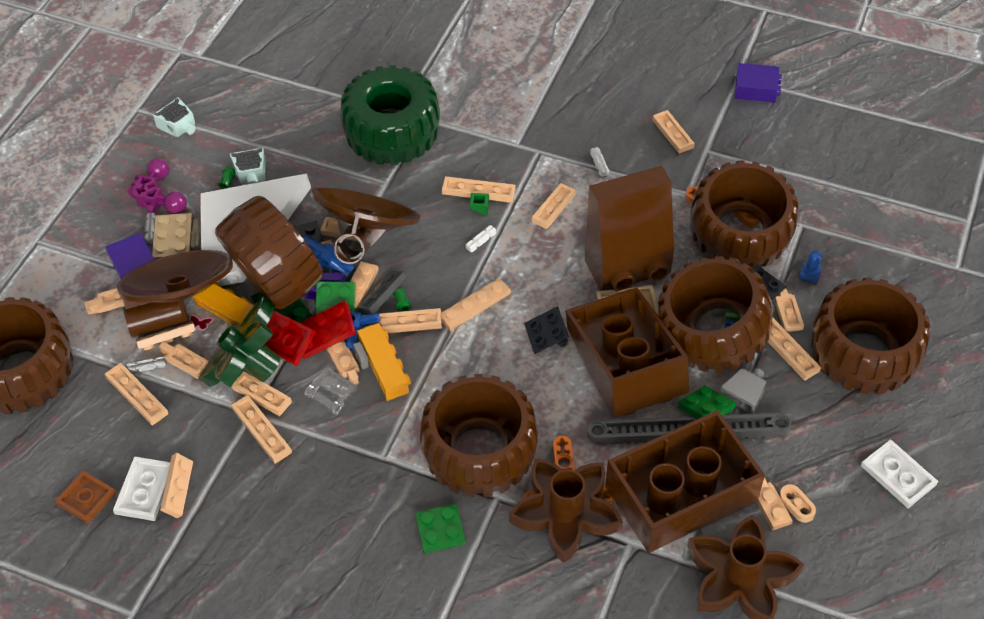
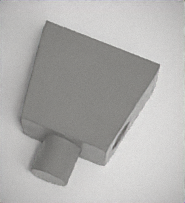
[720,368,766,414]

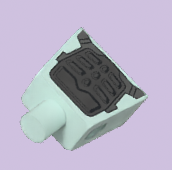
[153,98,196,137]
[230,148,266,185]

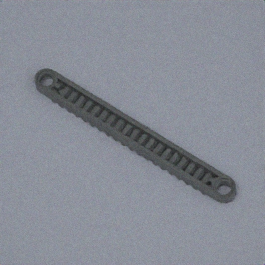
[587,413,791,445]

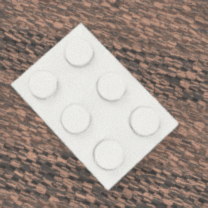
[861,439,938,508]
[113,457,170,521]

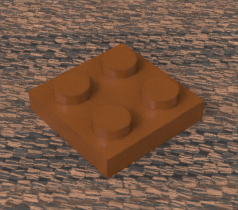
[55,470,116,524]

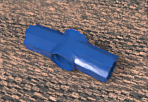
[303,235,354,278]

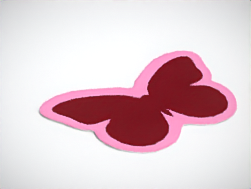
[189,315,214,330]

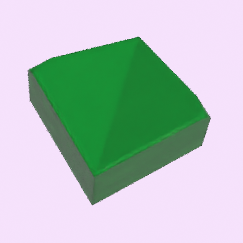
[469,193,489,215]

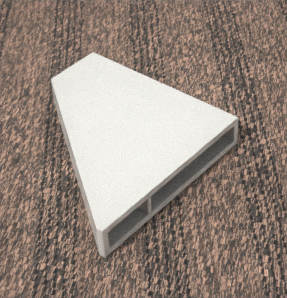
[201,173,311,286]

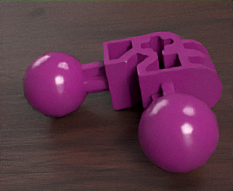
[127,158,187,214]

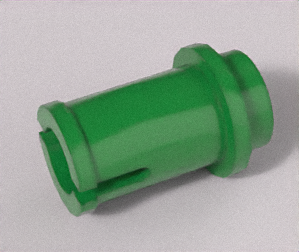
[218,166,236,189]
[393,288,411,312]

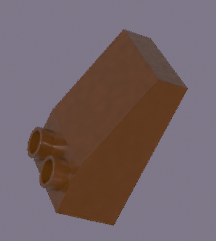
[585,165,674,292]
[565,287,689,417]

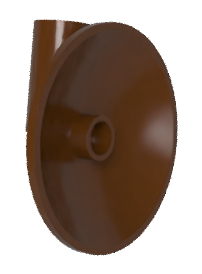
[311,187,420,264]
[117,250,233,338]

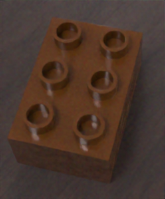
[605,410,765,553]

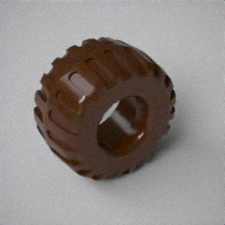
[690,160,798,269]
[215,196,323,309]
[658,256,772,373]
[811,277,930,394]
[0,297,73,414]
[420,374,538,497]

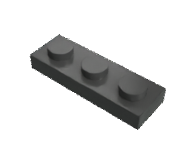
[357,270,407,314]

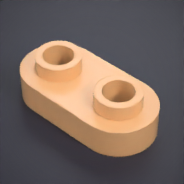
[779,484,816,523]

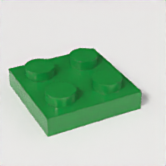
[316,282,356,315]
[678,385,736,419]
[415,504,466,553]

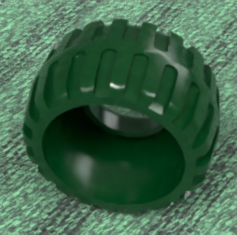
[341,65,440,165]

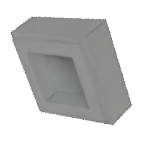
[353,342,369,370]

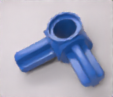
[799,250,822,284]
[346,311,381,349]

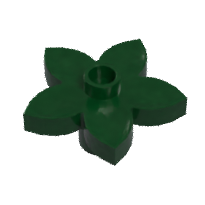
[198,297,281,387]

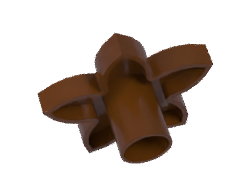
[509,458,623,563]
[687,515,804,619]

